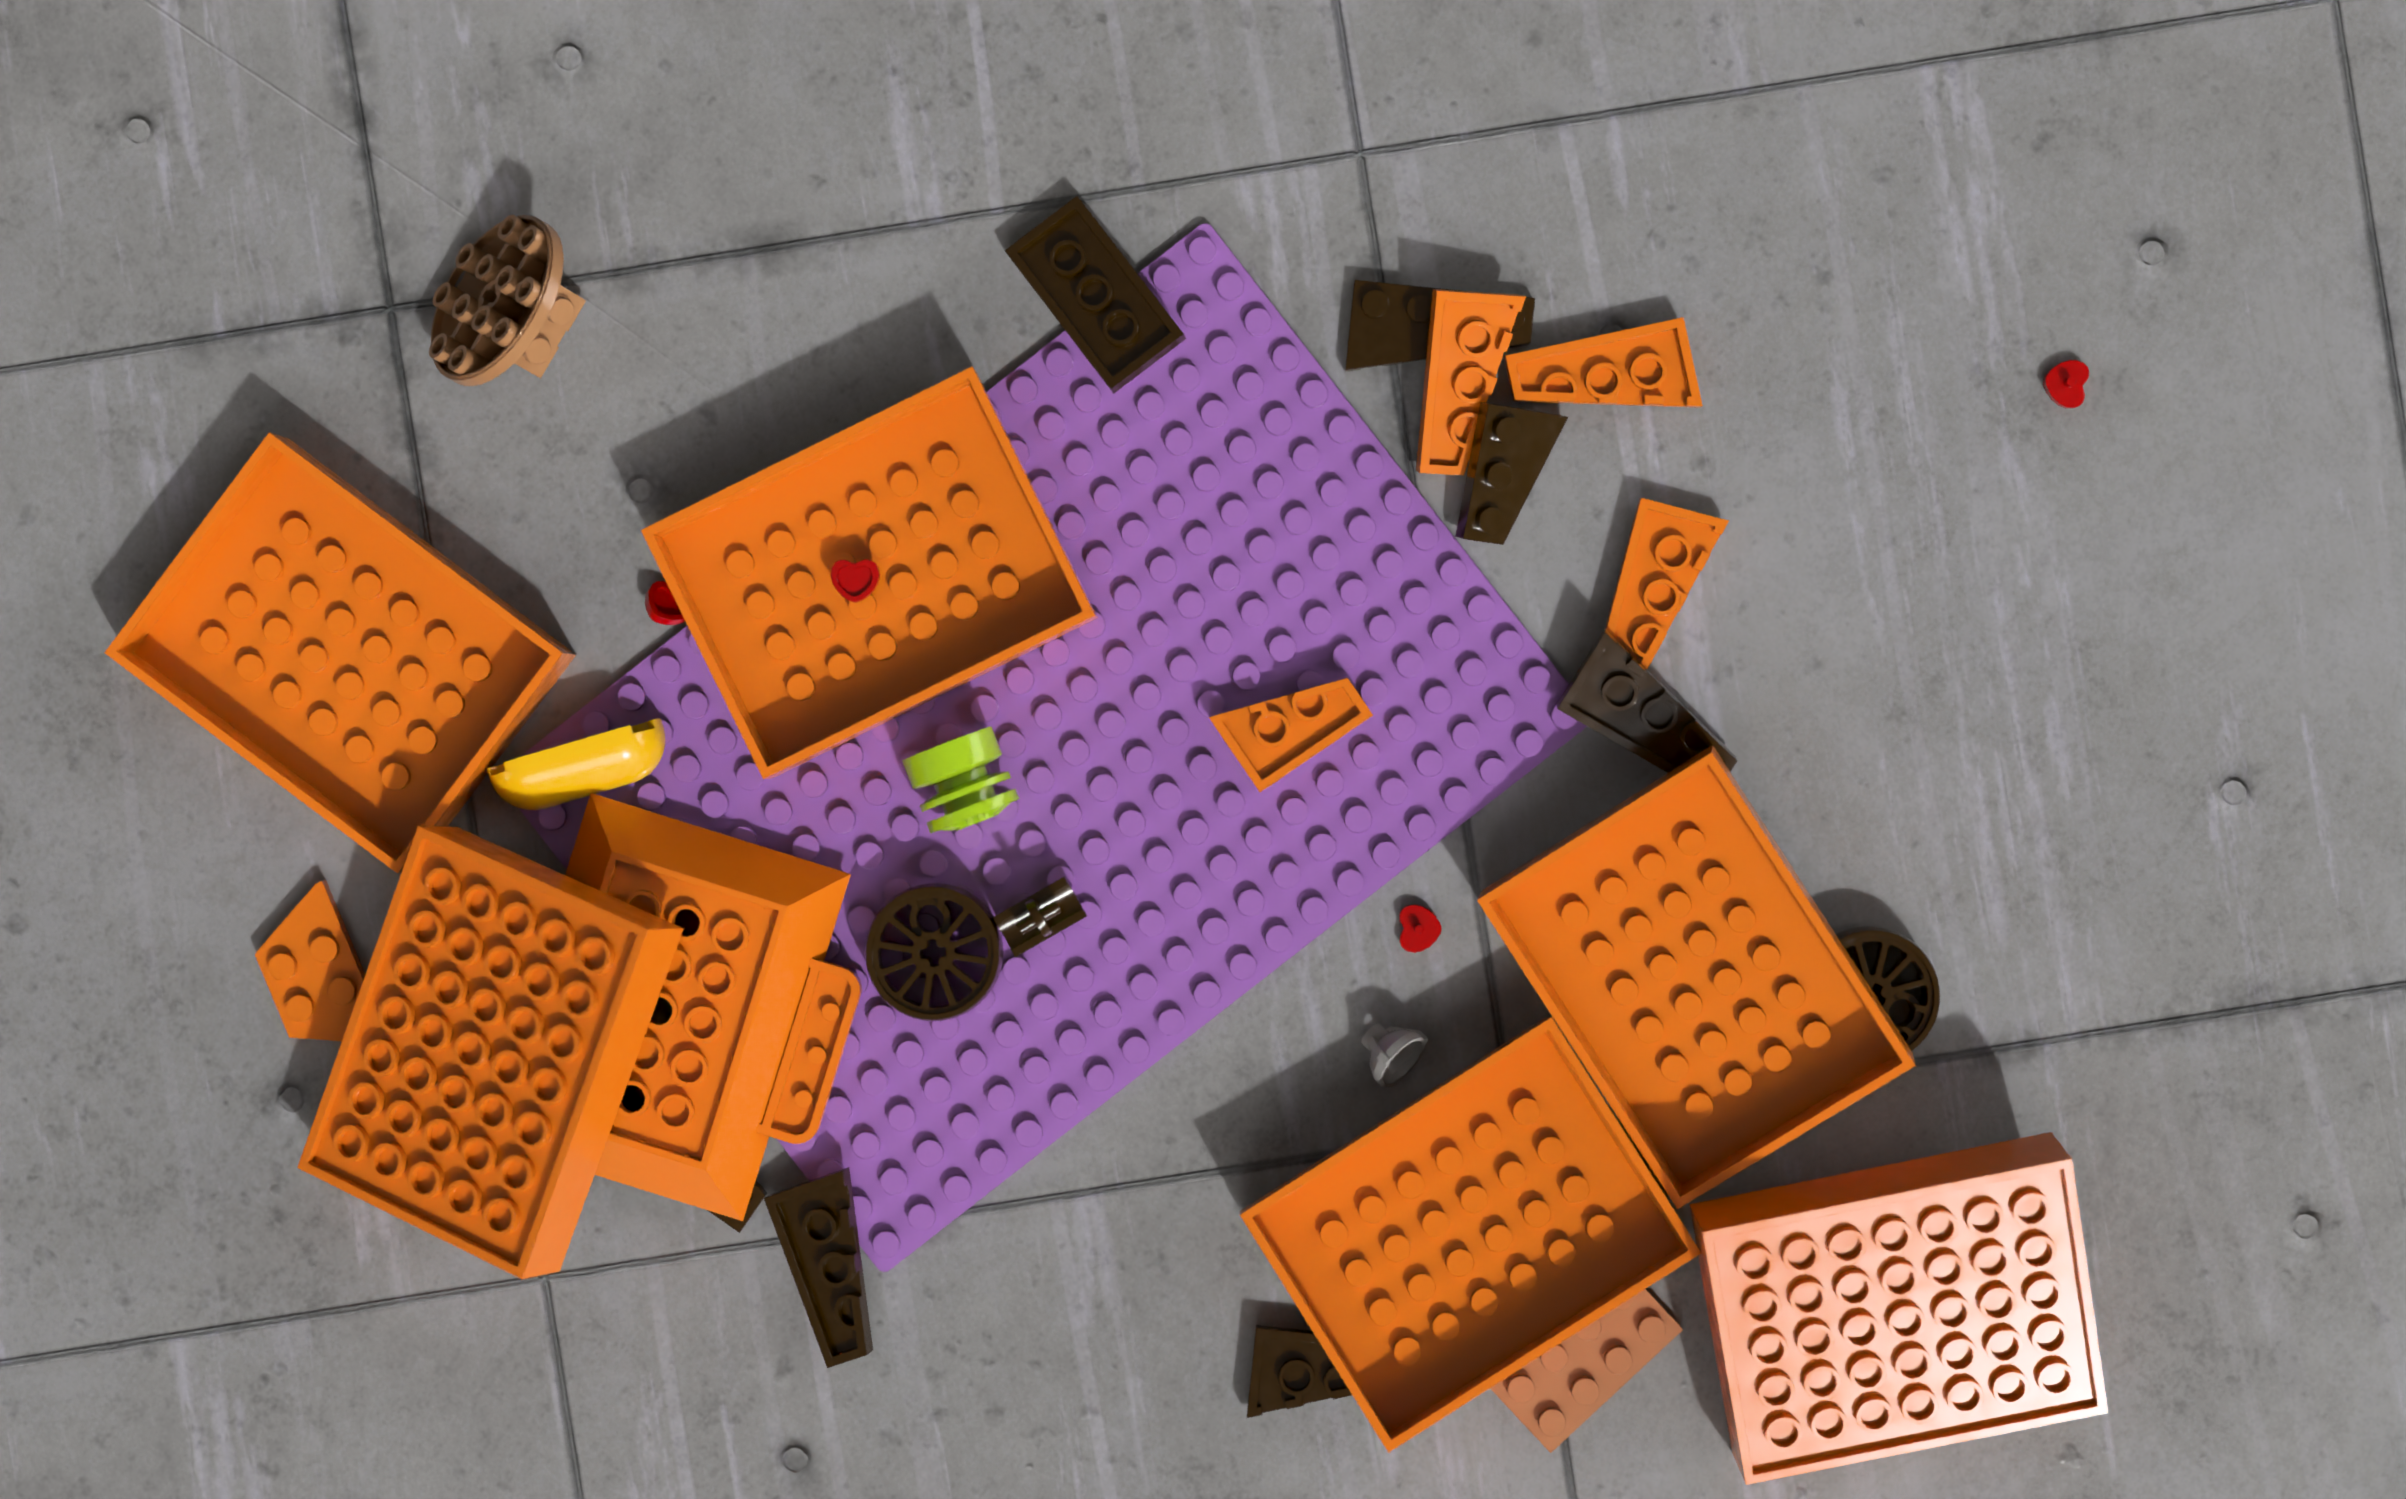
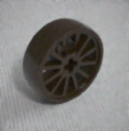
[865,883,1004,1021]
[1836,926,1940,1051]

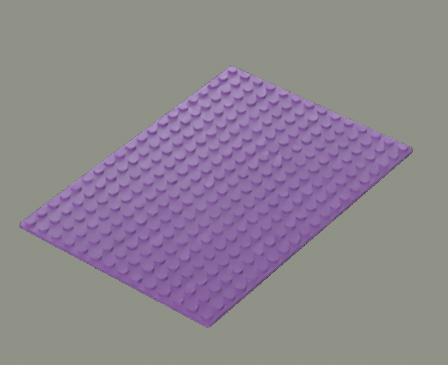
[519,223,1587,1272]

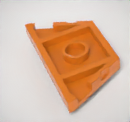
[255,880,365,1041]

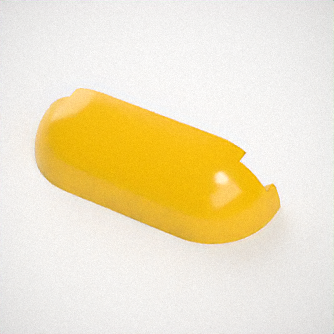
[487,718,665,810]

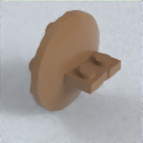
[429,215,586,386]

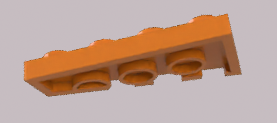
[1416,289,1526,476]
[1504,317,1703,408]
[1605,498,1729,669]

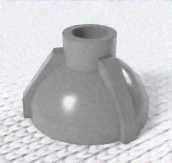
[1361,1023,1428,1088]

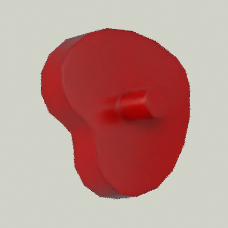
[2043,360,2090,409]
[830,559,880,603]
[645,581,685,625]
[1399,904,1442,953]

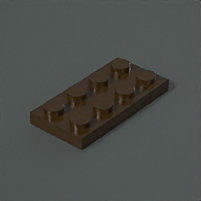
[1005,196,1186,394]

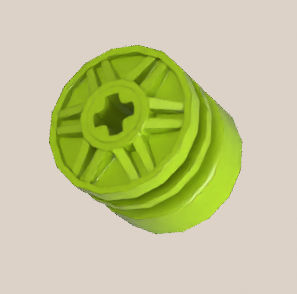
[902,726,1020,834]

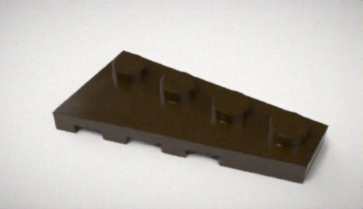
[1345,280,1535,372]
[1556,628,1737,773]
[764,1167,873,1368]

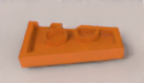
[1209,678,1373,792]

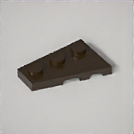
[1455,402,1568,545]
[1247,1325,1352,1418]

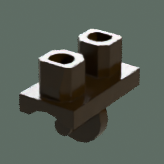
[993,876,1087,957]

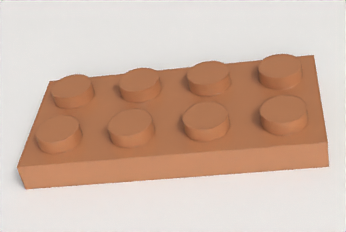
[1490,1289,1683,1453]

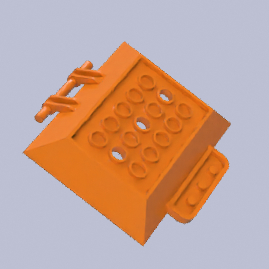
[565,793,862,1221]

